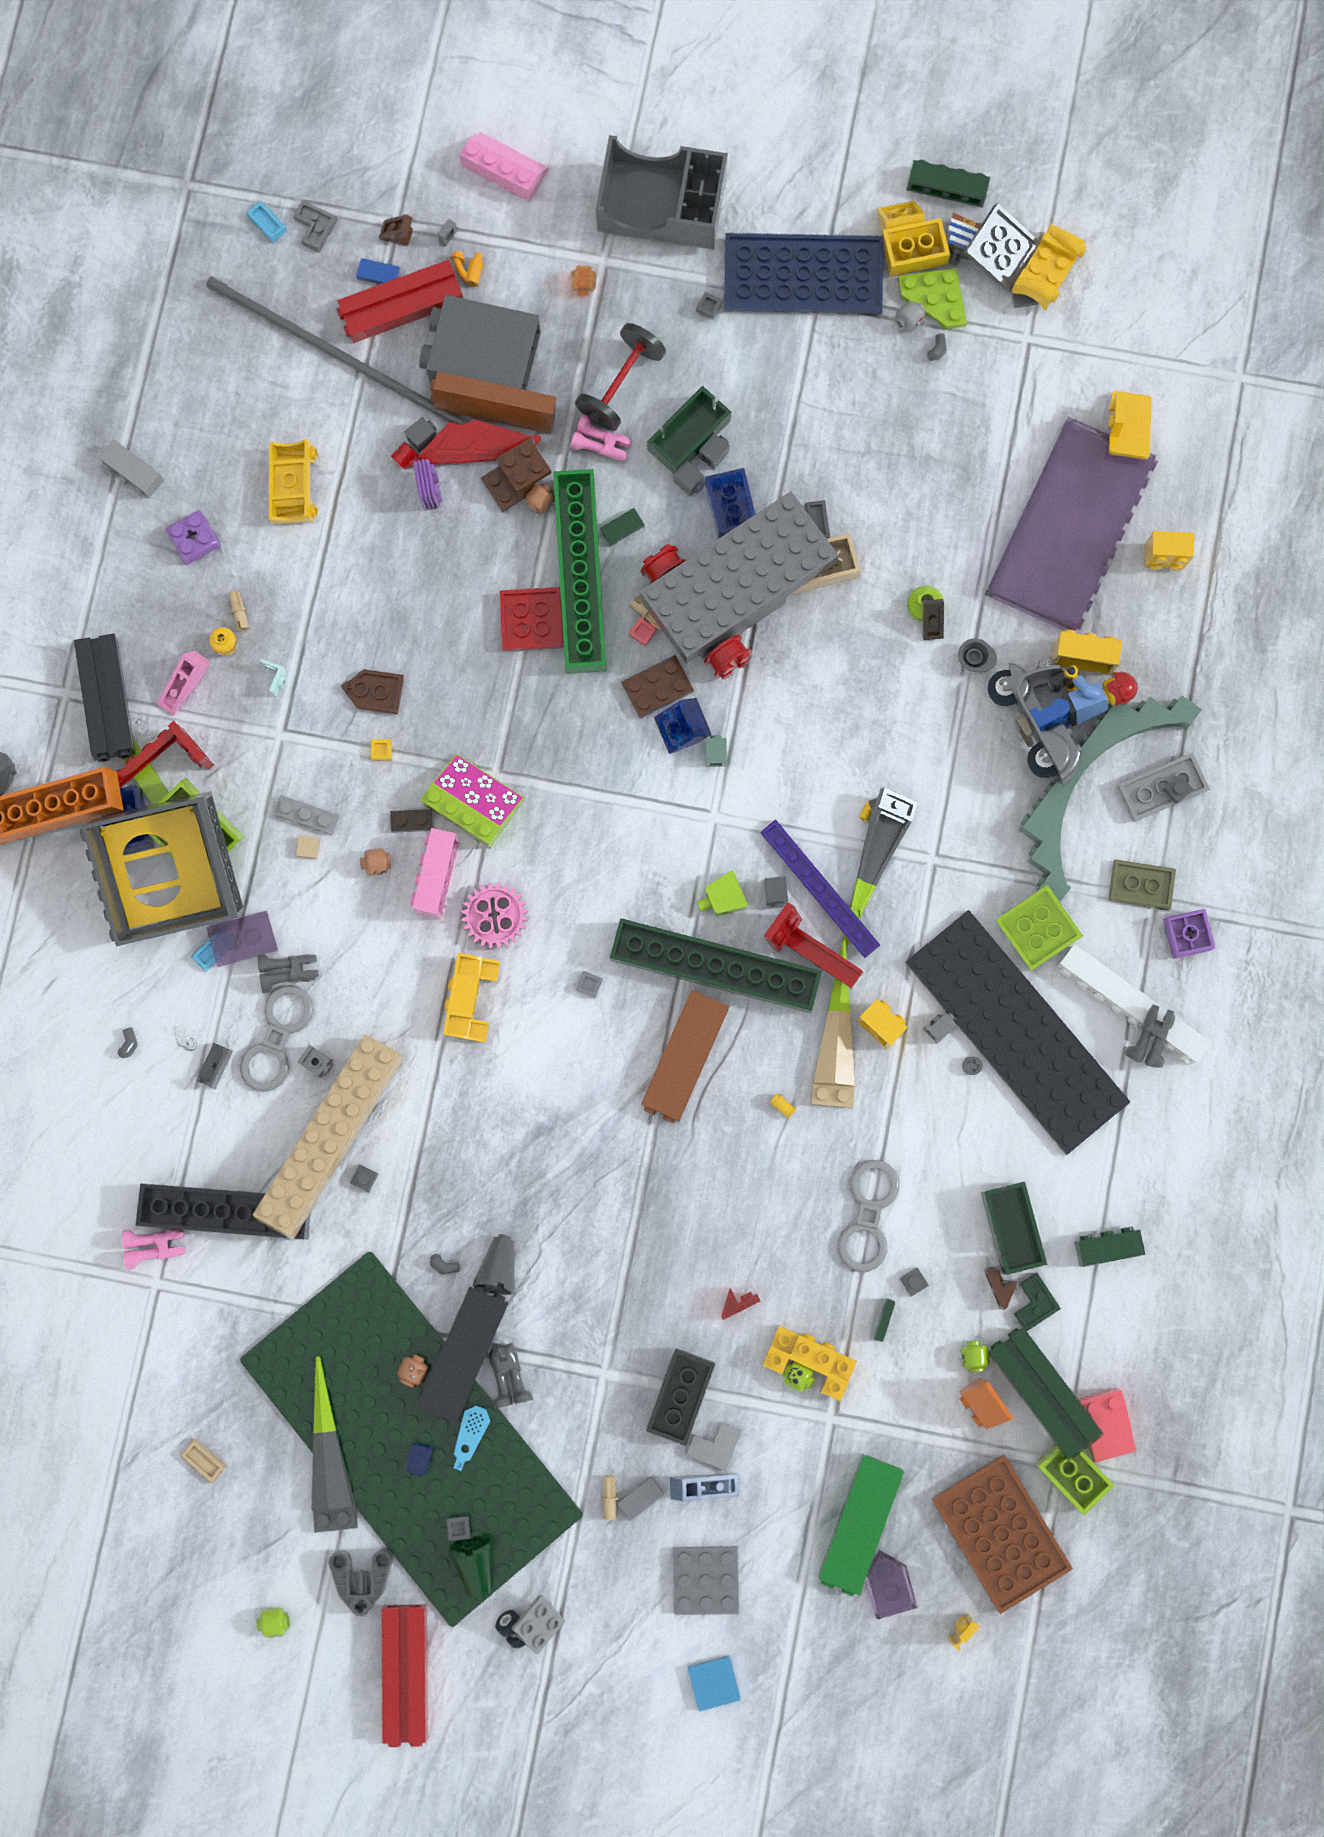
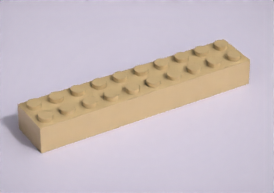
[253,1034,403,1240]

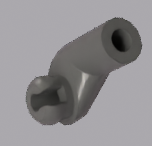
[927,333,947,361]
[118,1027,138,1058]
[430,1254,460,1275]

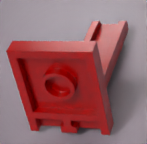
[116,720,214,789]
[764,902,863,989]

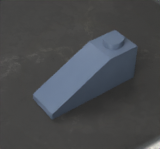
[670,1474,739,1502]

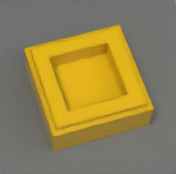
[370,739,392,761]

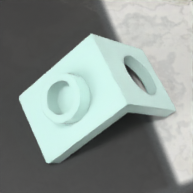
[260,659,287,697]

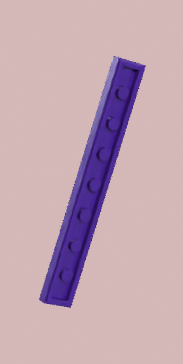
[760,819,881,958]

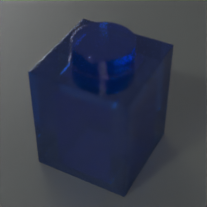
[405,1442,434,1477]

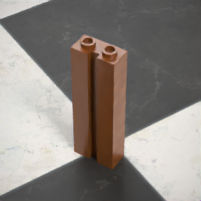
[430,371,556,434]
[641,990,730,1124]

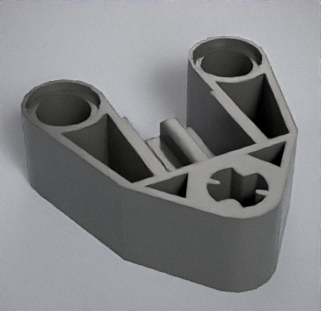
[329,1548,394,1616]

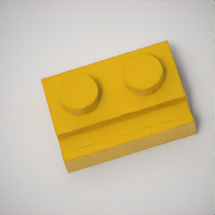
[947,1613,980,1651]

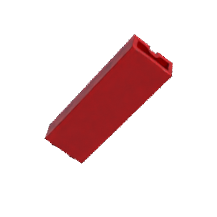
[336,259,464,343]
[381,1604,428,1747]

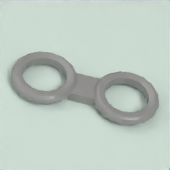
[239,985,314,1092]
[838,1160,900,1272]

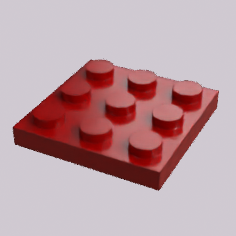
[499,587,563,651]

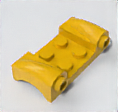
[1012,224,1087,310]
[269,439,318,524]

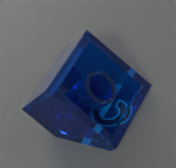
[654,698,712,754]

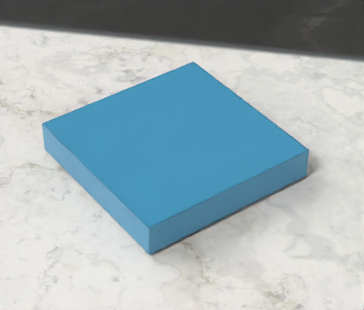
[688,1656,741,1712]

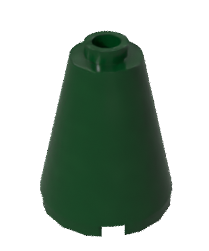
[449,1536,492,1601]

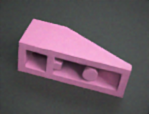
[157,651,210,715]

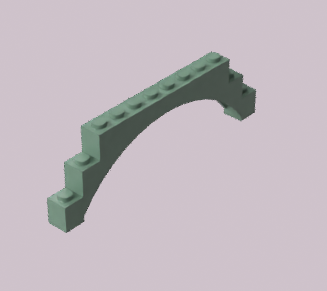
[1020,695,1202,902]

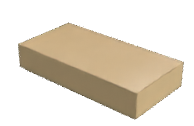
[180,1438,227,1484]

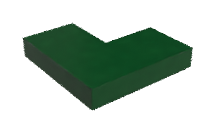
[1013,1273,1061,1331]

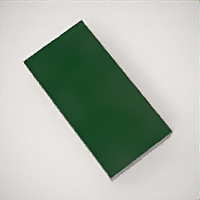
[600,508,645,547]
[873,1298,896,1342]

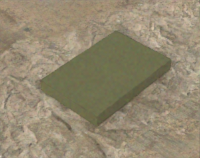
[1108,859,1176,910]

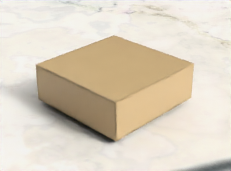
[296,836,320,859]

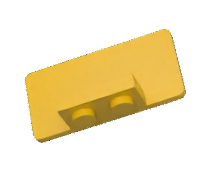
[1108,391,1152,459]

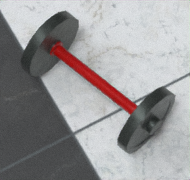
[575,323,666,431]

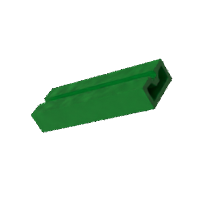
[818,1453,904,1597]

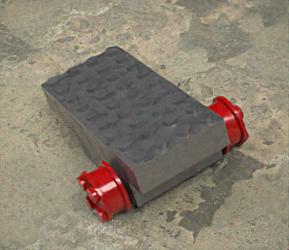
[640,491,839,680]

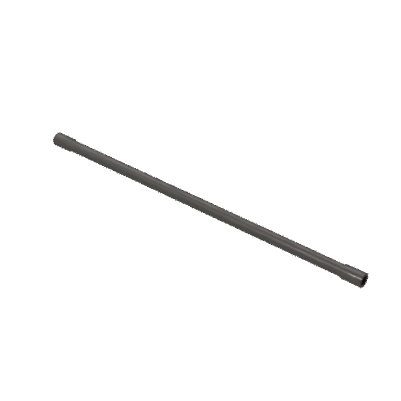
[206,276,470,425]

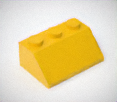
[883,218,950,277]

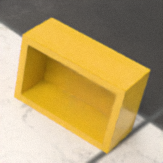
[1051,630,1122,675]

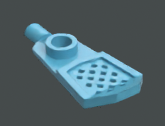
[454,1405,491,1471]

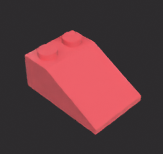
[1078,1388,1136,1463]

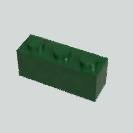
[1074,1226,1146,1267]

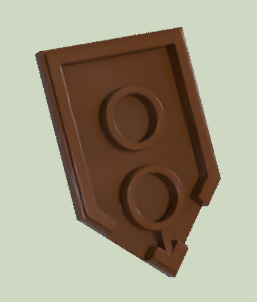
[341,669,404,715]

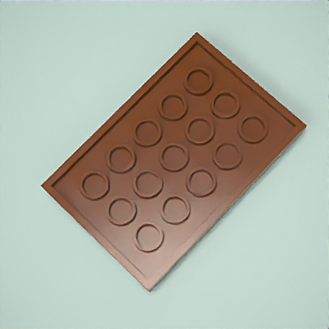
[931,1454,1073,1614]

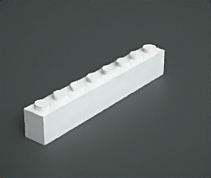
[1057,944,1212,1064]

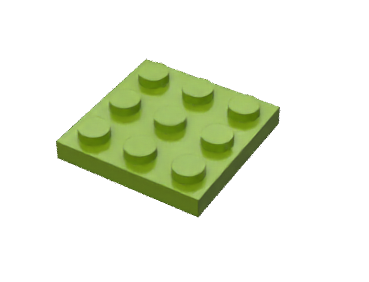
[996,884,1083,971]

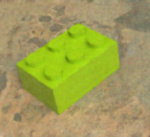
[1034,1444,1115,1515]

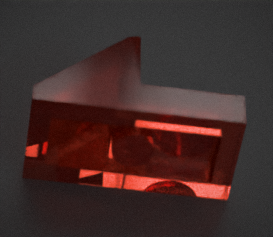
[721,1287,761,1320]

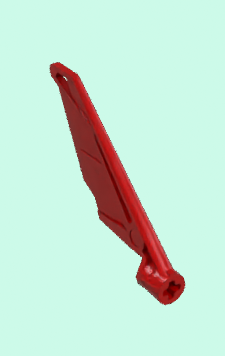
[391,419,541,470]

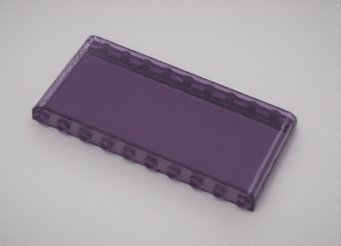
[984,416,1158,631]

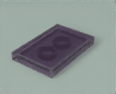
[206,911,278,967]

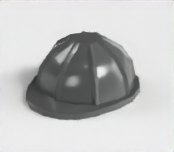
[958,638,997,672]

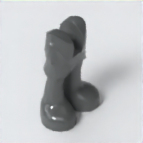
[257,954,319,993]
[1125,1004,1175,1068]
[489,1343,533,1409]

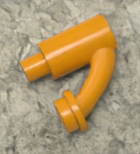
[450,251,484,287]

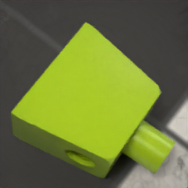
[696,870,748,916]

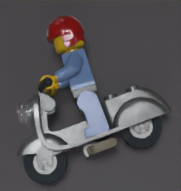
[987,657,1138,785]

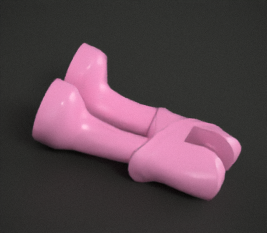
[570,414,632,461]
[122,1229,186,1270]

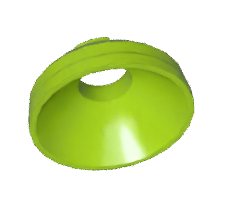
[907,585,944,622]

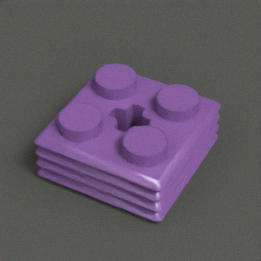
[413,458,443,511]
[165,510,221,565]
[1163,909,1215,959]

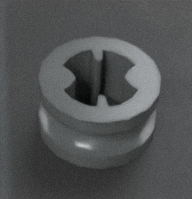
[962,1057,982,1075]

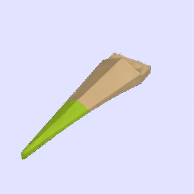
[811,940,855,1108]

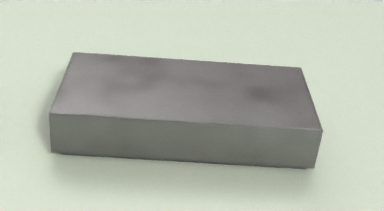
[617,1476,664,1521]

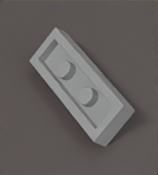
[274,795,339,835]

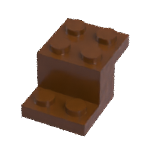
[481,438,552,513]

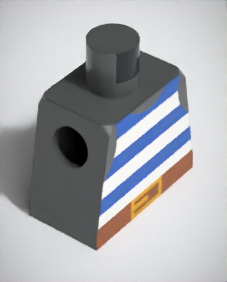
[946,213,981,265]

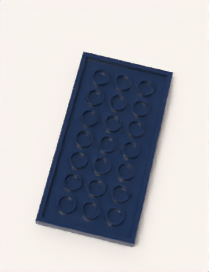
[724,233,883,314]

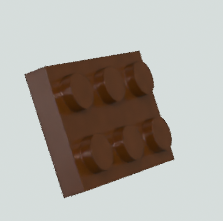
[621,655,694,719]

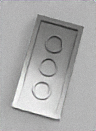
[1117,753,1210,822]

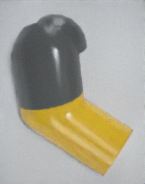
[859,797,878,822]

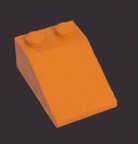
[959,1377,1013,1429]

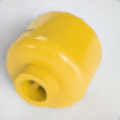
[209,627,238,656]

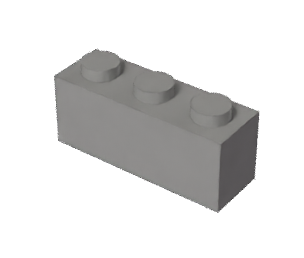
[98,439,164,498]

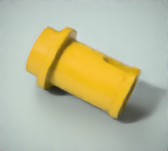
[769,1093,797,1118]

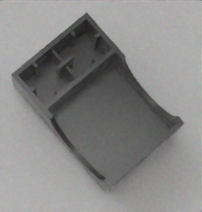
[596,135,728,249]

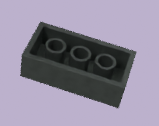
[646,1348,715,1446]

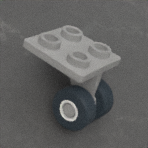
[495,1595,565,1654]

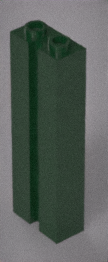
[989,1327,1104,1462]

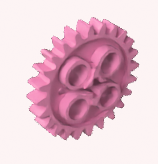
[461,882,528,949]

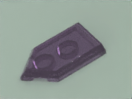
[865,1549,918,1620]

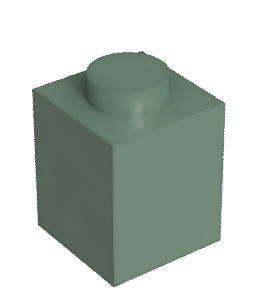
[706,735,727,767]

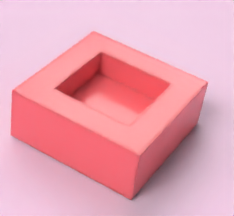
[629,617,657,646]

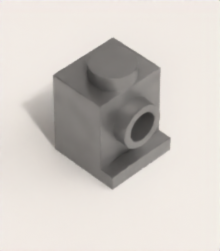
[923,1011,957,1044]
[297,1045,333,1078]

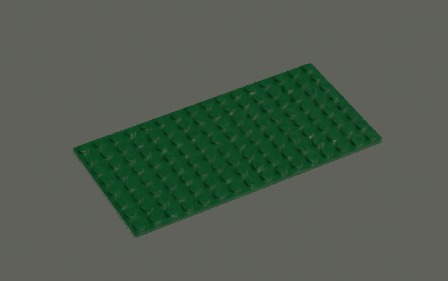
[240,1252,583,1627]

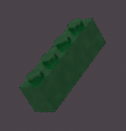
[906,160,991,208]

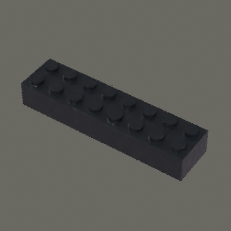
[135,1183,311,1239]

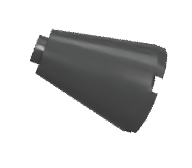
[473,1234,515,1295]

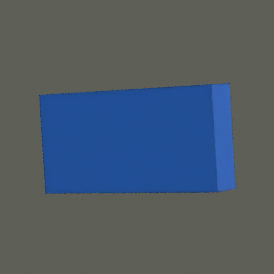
[356,258,400,284]

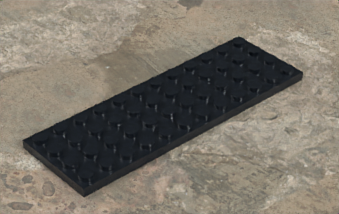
[905,910,1131,1155]

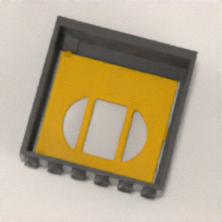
[80,791,244,947]

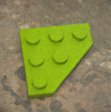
[898,268,967,329]

